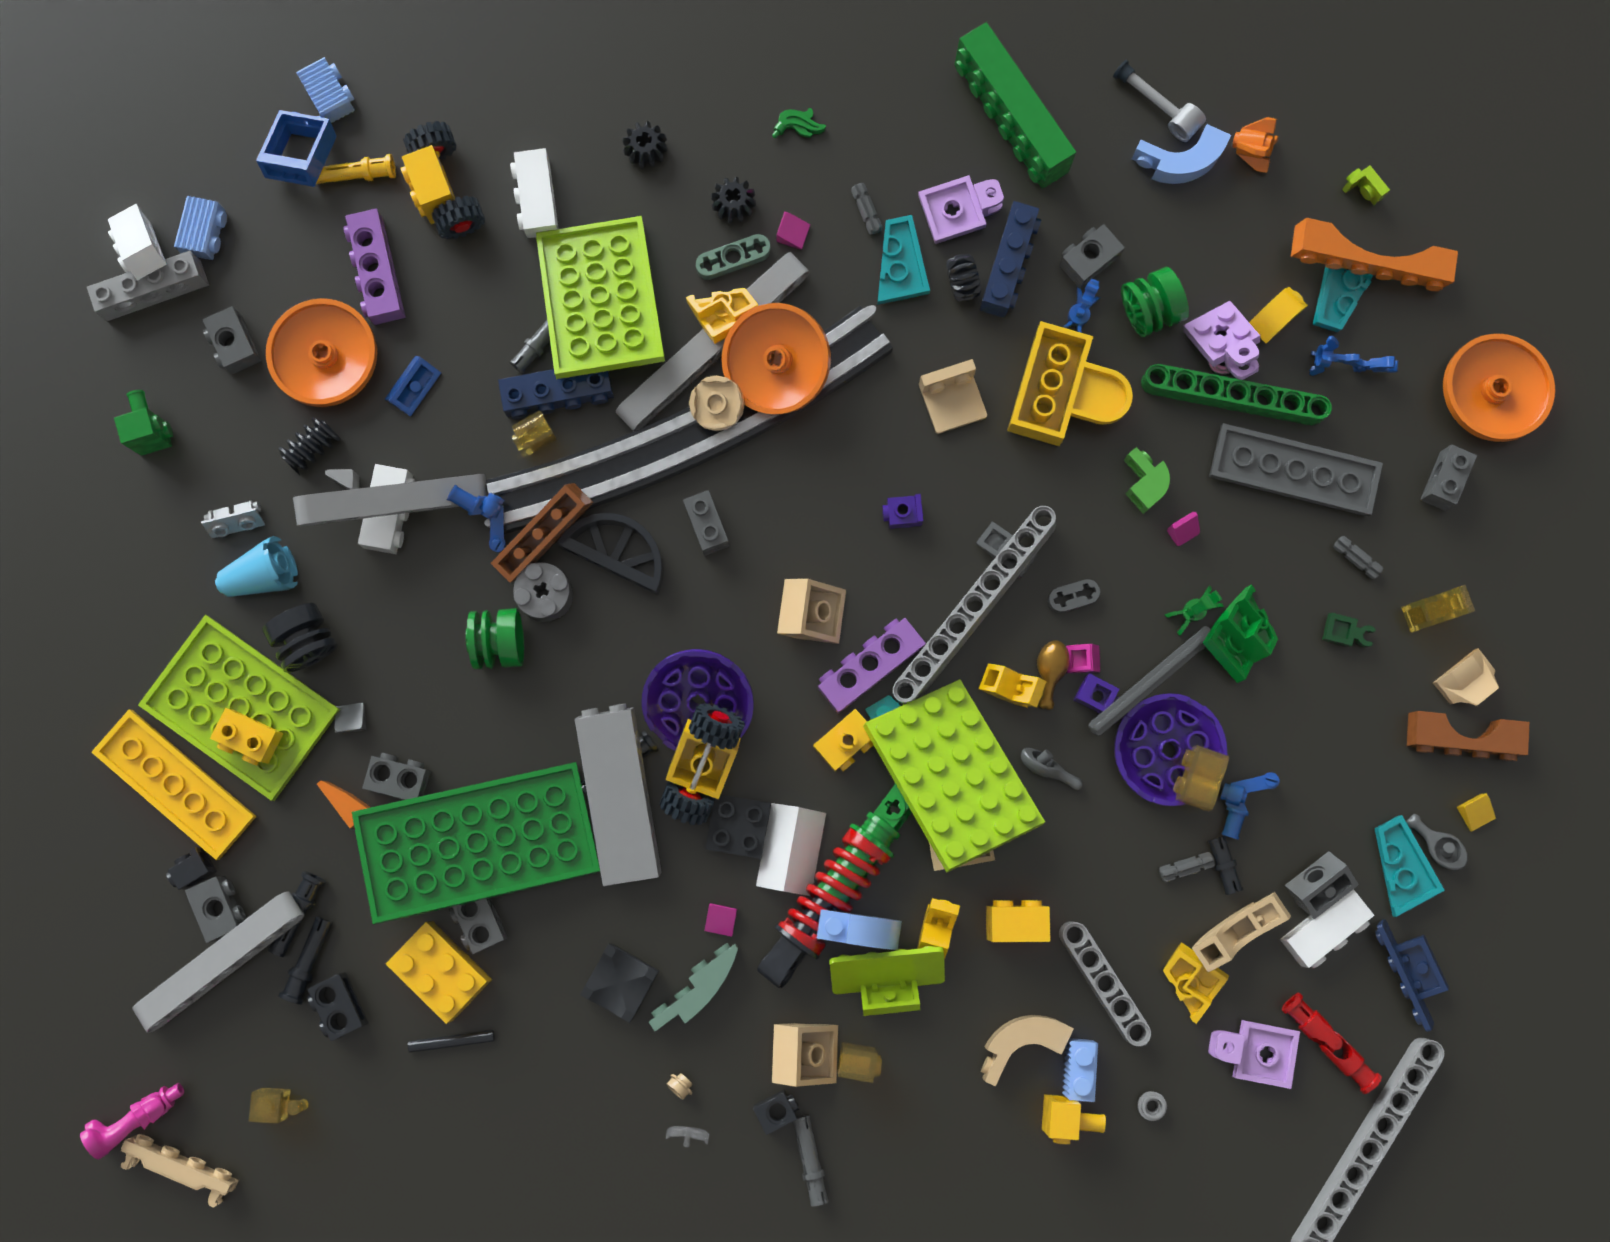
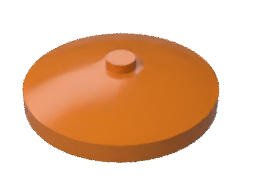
[266,298,377,407]
[722,303,831,415]
[1443,334,1555,442]

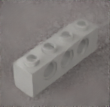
[87,251,209,321]

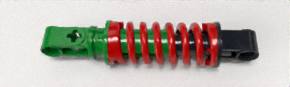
[757,783,912,989]

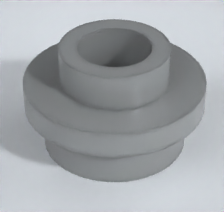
[1138,1091,1167,1121]

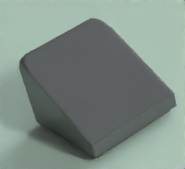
[335,703,367,734]

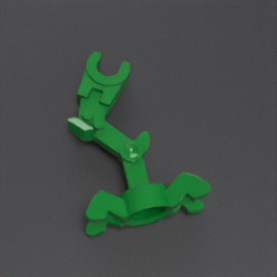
[1165,585,1224,636]

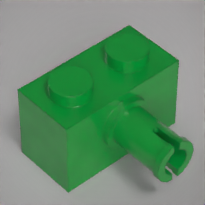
[114,390,173,456]

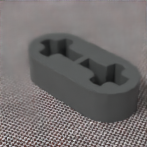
[1048,579,1100,613]

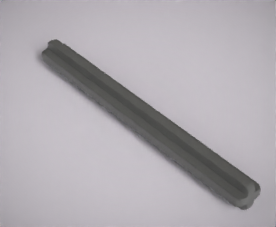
[1088,626,1211,736]

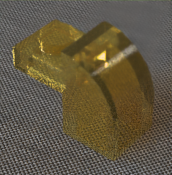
[1401,585,1475,633]

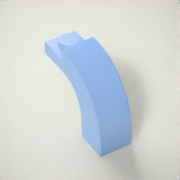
[1132,124,1231,184]
[816,909,902,950]

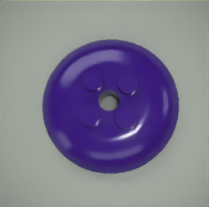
[642,649,754,751]
[1114,694,1227,806]

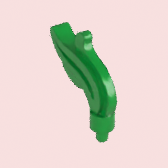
[772,108,826,138]

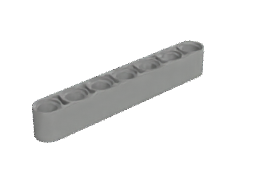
[293,474,488,526]
[132,891,304,1033]

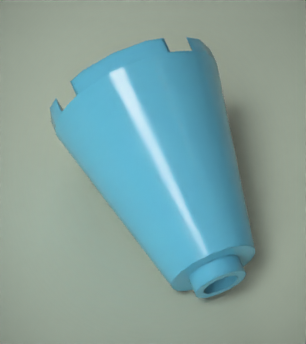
[215,536,298,597]

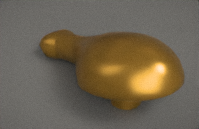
[1037,641,1070,710]

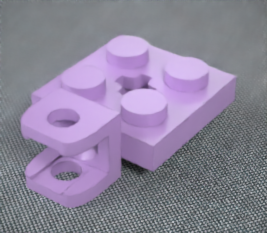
[918,175,1004,244]
[1183,301,1260,380]
[1208,1020,1300,1089]

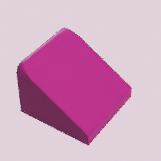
[776,212,810,250]
[1167,512,1200,546]
[1066,644,1100,673]
[704,903,738,937]

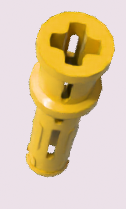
[316,154,396,184]

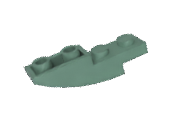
[649,943,739,1031]

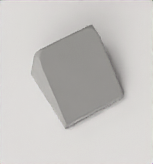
[325,469,360,490]

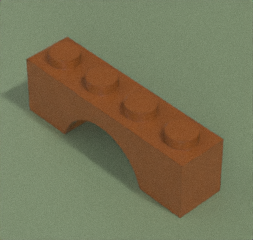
[1407,711,1530,761]

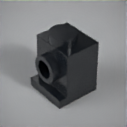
[166,847,217,890]

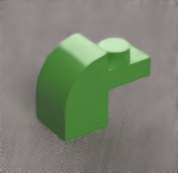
[1124,447,1170,514]

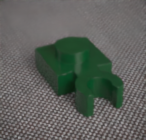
[1322,612,1376,648]

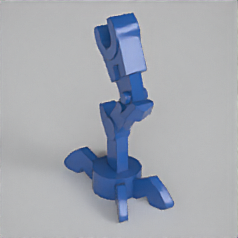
[1063,279,1101,333]
[1309,336,1398,376]

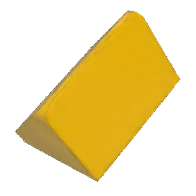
[1457,793,1496,832]

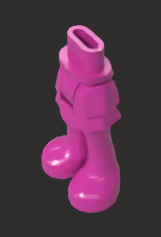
[80,1083,184,1160]

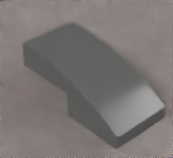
[976,521,1037,579]

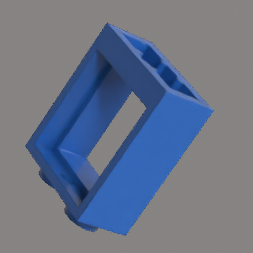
[256,110,337,187]

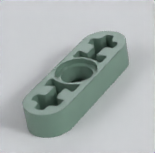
[696,234,770,280]

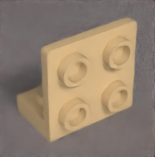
[919,359,987,434]

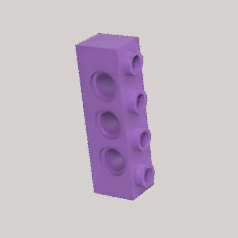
[343,208,406,325]
[818,618,926,714]

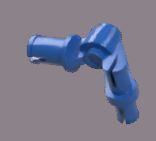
[446,485,506,552]
[1220,772,1280,840]

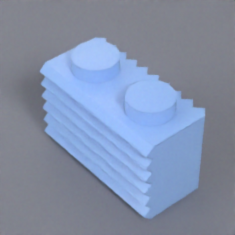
[296,57,355,123]
[174,196,227,260]
[1062,1038,1098,1102]

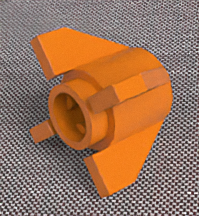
[1233,117,1278,173]

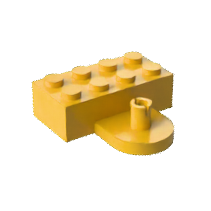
[1007,321,1133,446]

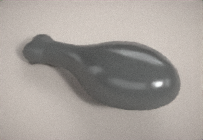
[1021,748,1082,790]
[1406,814,1468,870]

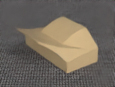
[1433,648,1499,706]

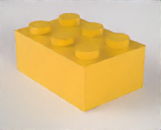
[386,921,493,1024]

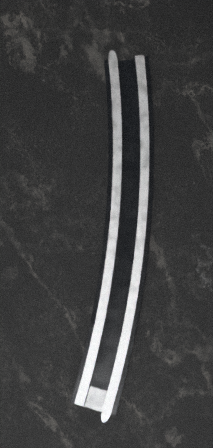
[484,305,893,534]

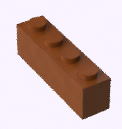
[491,483,594,583]

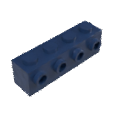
[980,201,1041,318]
[498,369,614,420]

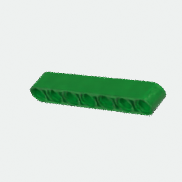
[1141,364,1332,426]

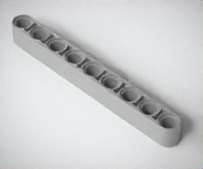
[615,252,810,431]
[893,506,1056,706]
[1291,1038,1444,1242]

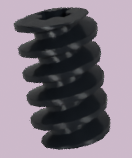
[278,417,341,476]

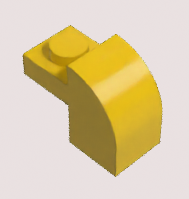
[1249,287,1308,343]
[979,663,1047,708]
[917,898,960,959]

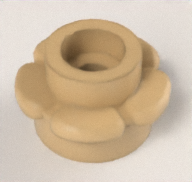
[666,1073,693,1100]

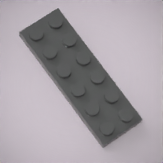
[1209,423,1383,517]

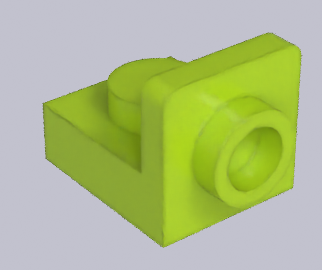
[1342,165,1390,205]

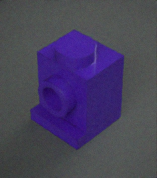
[882,494,923,529]
[1073,673,1119,713]

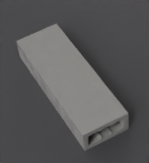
[575,704,662,886]

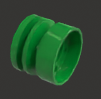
[1121,267,1189,337]
[465,608,524,670]

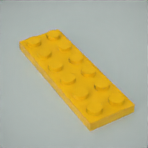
[92,709,257,860]

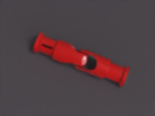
[1281,993,1382,1094]

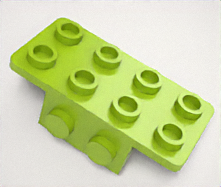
[829,946,945,1016]

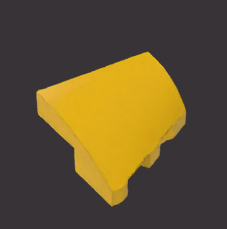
[686,288,758,344]
[1163,942,1229,1024]

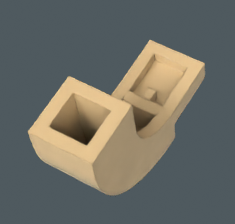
[1192,892,1291,972]
[981,1015,1074,1086]

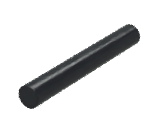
[408,1030,495,1053]

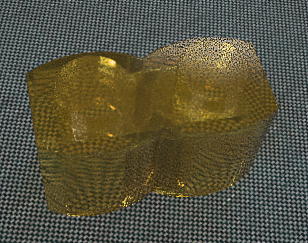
[1173,745,1229,811]

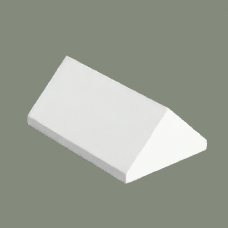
[756,803,826,896]

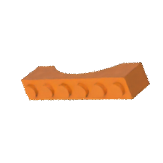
[1291,218,1458,291]

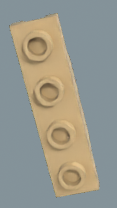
[121,1134,239,1208]

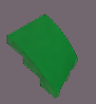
[1203,585,1278,683]

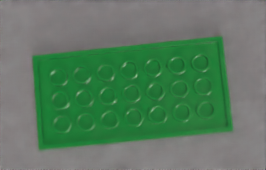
[352,762,600,925]

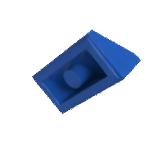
[385,356,441,416]

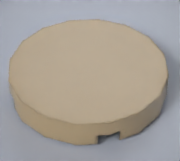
[689,375,745,431]

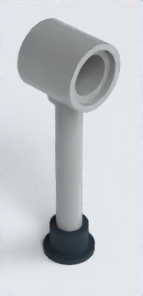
[1113,60,1206,142]

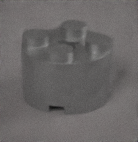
[513,563,573,622]

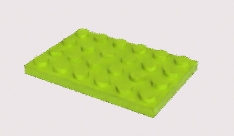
[536,216,665,379]
[138,615,340,801]
[863,679,1045,873]

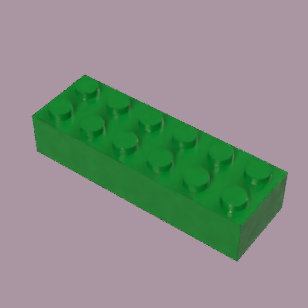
[954,22,1076,189]

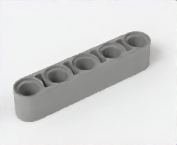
[1059,921,1151,1046]

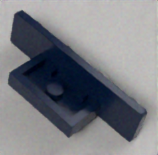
[1375,919,1449,1032]

